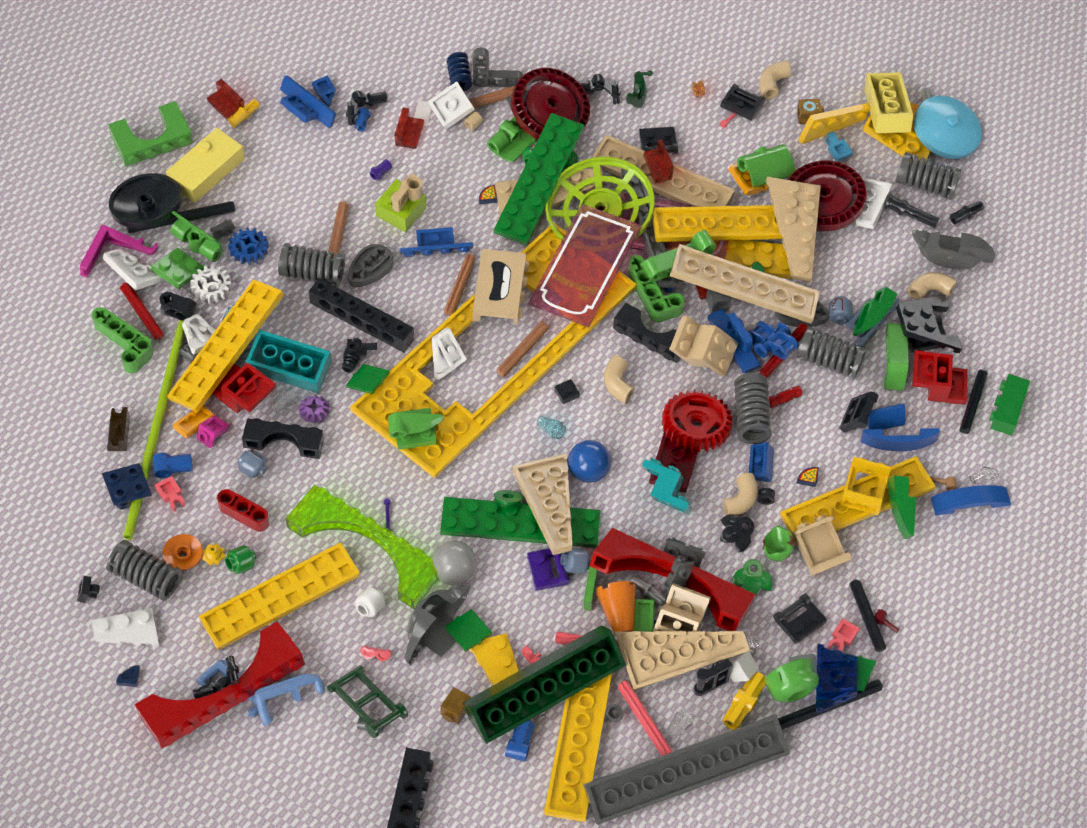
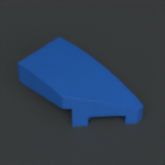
[312,75,336,107]

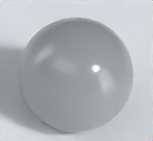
[431,540,476,585]

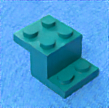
[642,458,692,515]

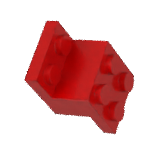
[912,350,968,405]
[212,362,276,414]

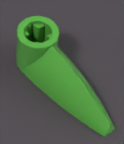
[388,413,443,438]

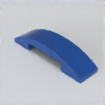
[861,428,940,452]
[931,485,1011,516]

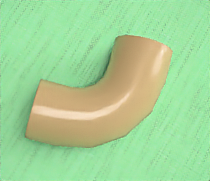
[759,60,791,99]
[907,272,957,300]
[604,355,635,404]
[722,473,758,516]

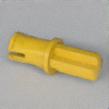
[227,99,260,128]

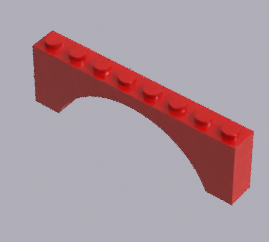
[589,528,756,631]
[134,621,305,749]

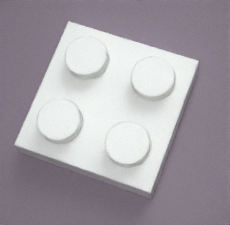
[428,82,475,129]

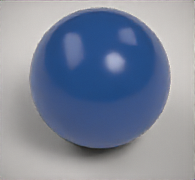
[568,440,611,483]

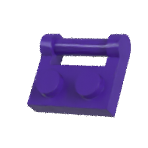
[527,548,571,591]

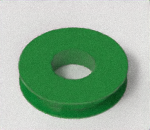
[493,490,523,508]

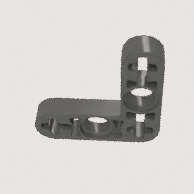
[473,47,523,87]

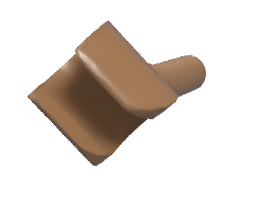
[930,476,956,491]

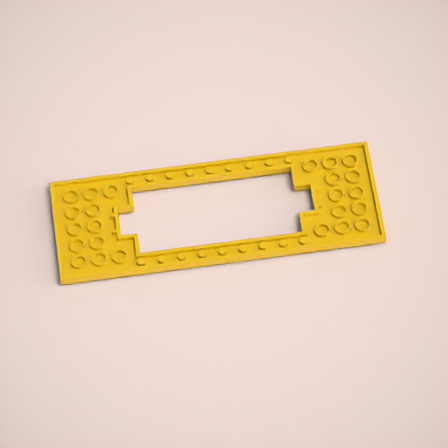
[350,223,637,479]

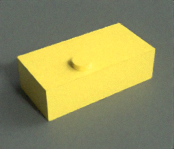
[864,72,913,133]
[166,128,245,203]

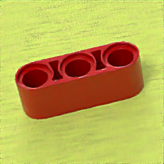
[217,489,269,532]

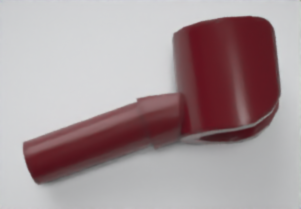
[874,609,900,633]

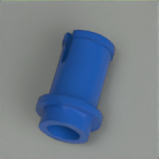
[355,108,371,132]

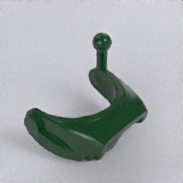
[626,70,653,108]

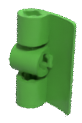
[487,117,537,162]
[737,144,796,188]
[170,211,223,262]

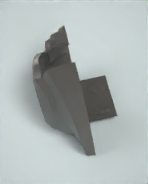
[912,230,996,269]
[405,585,471,665]

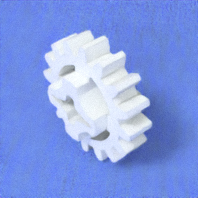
[190,265,232,303]

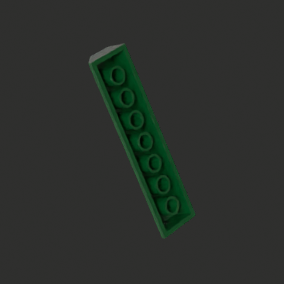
[462,625,626,744]

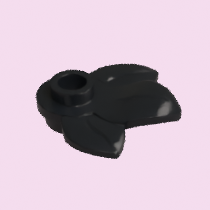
[720,514,754,553]

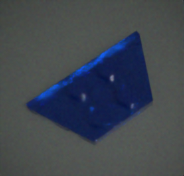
[816,644,859,714]

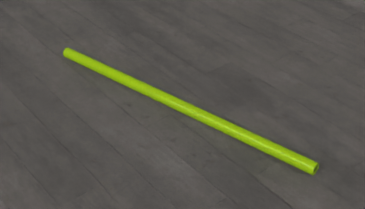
[123,320,185,540]

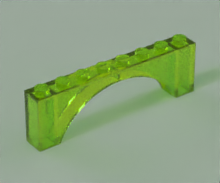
[286,484,439,610]

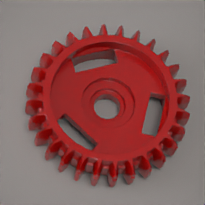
[662,389,733,453]

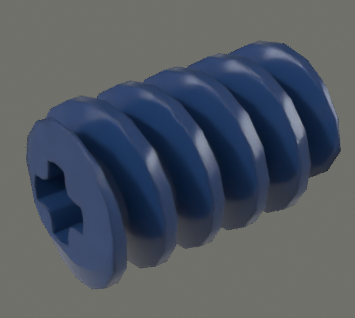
[446,52,473,91]

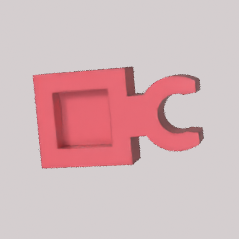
[155,476,185,512]
[827,618,860,656]

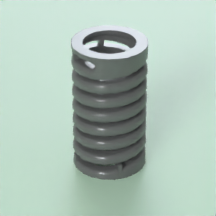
[895,152,962,200]
[278,243,345,287]
[797,326,867,380]
[734,373,772,444]
[107,540,182,601]

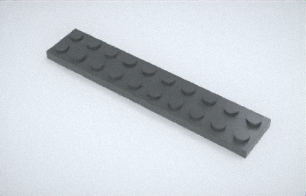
[583,715,790,825]

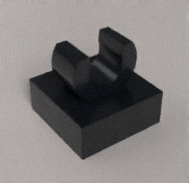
[77,575,100,603]

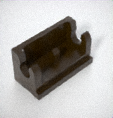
[107,407,130,451]

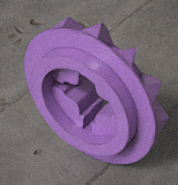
[299,394,330,423]

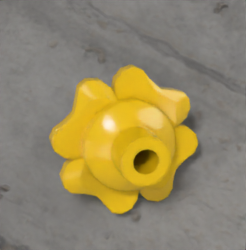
[202,543,225,565]

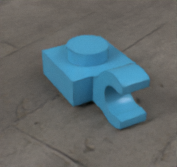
[825,132,853,162]

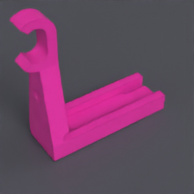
[80,224,158,278]

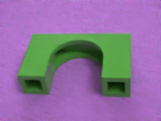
[108,101,193,167]

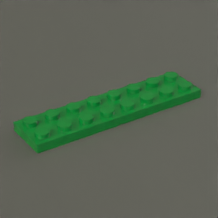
[493,113,584,246]
[440,497,600,548]

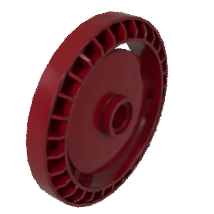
[511,67,590,140]
[788,160,867,231]

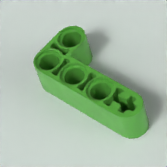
[642,230,716,282]
[628,255,684,323]
[92,307,153,373]
[884,323,909,391]

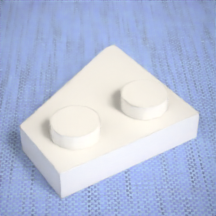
[182,314,215,355]
[432,328,467,380]

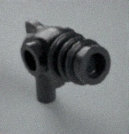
[342,338,377,373]

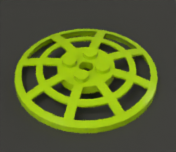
[545,157,655,253]

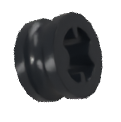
[757,488,775,505]

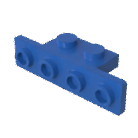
[280,75,336,128]
[400,227,474,257]
[707,309,760,374]

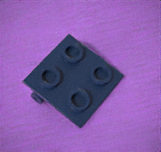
[102,463,152,510]

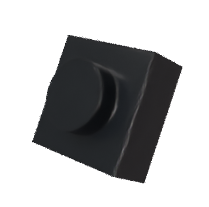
[554,379,580,404]

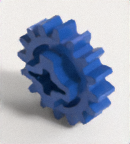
[228,227,269,265]

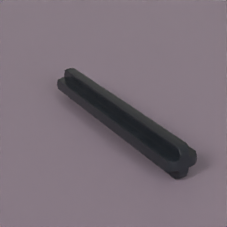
[959,369,988,434]
[849,579,886,652]

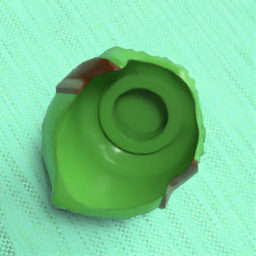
[763,525,796,562]

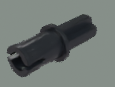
[950,201,984,225]

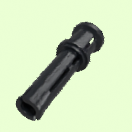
[884,194,940,229]

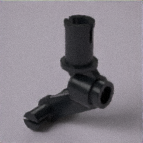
[580,74,621,104]
[346,90,388,126]
[193,656,240,699]

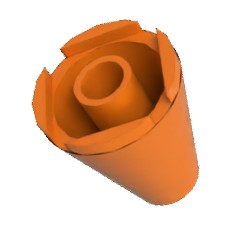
[596,581,636,636]

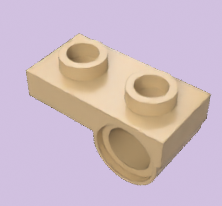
[391,173,423,212]

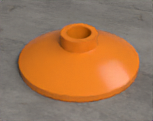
[163,534,203,571]

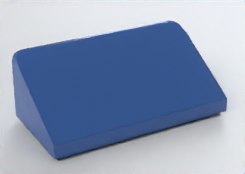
[867,404,906,430]
[749,442,774,482]

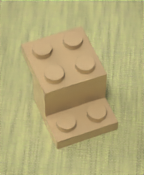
[669,316,738,376]
[653,583,711,632]

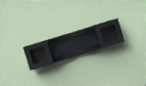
[613,303,680,363]
[242,418,324,459]

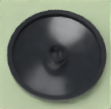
[109,173,182,228]

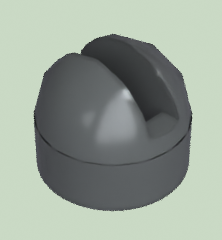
[606,704,624,722]

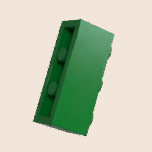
[989,373,1030,436]

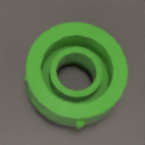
[765,658,819,703]

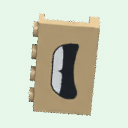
[473,249,529,325]

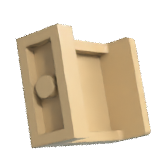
[793,515,852,576]

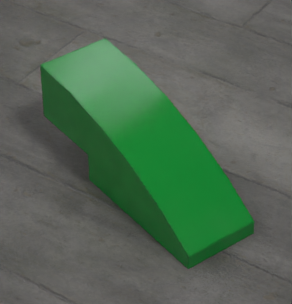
[852,286,898,336]
[888,475,916,539]

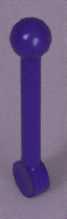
[383,498,392,537]

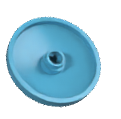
[913,96,982,159]

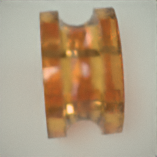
[691,80,705,98]

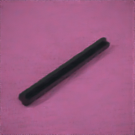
[127,201,235,233]
[778,679,883,730]

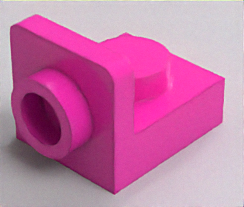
[197,415,229,448]

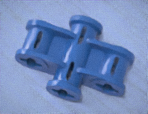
[748,321,799,360]

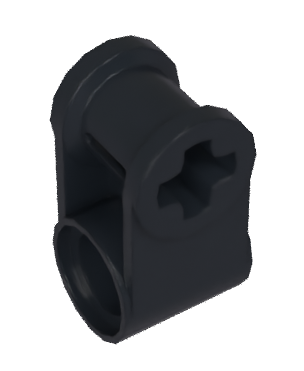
[159,292,197,321]

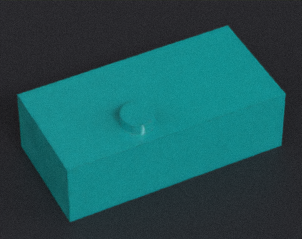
[245,330,332,394]

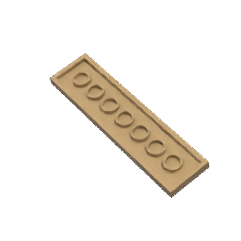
[591,135,735,207]
[670,244,820,323]

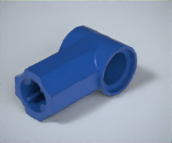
[153,453,193,478]
[505,720,535,762]

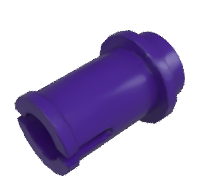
[369,159,392,180]

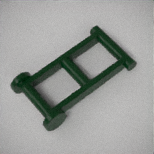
[327,665,408,738]

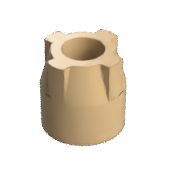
[464,111,483,131]

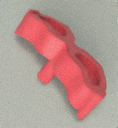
[360,645,392,662]
[521,645,541,664]

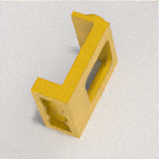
[840,457,891,515]

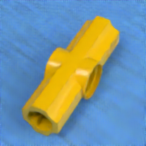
[722,672,766,730]

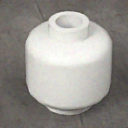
[356,587,385,618]

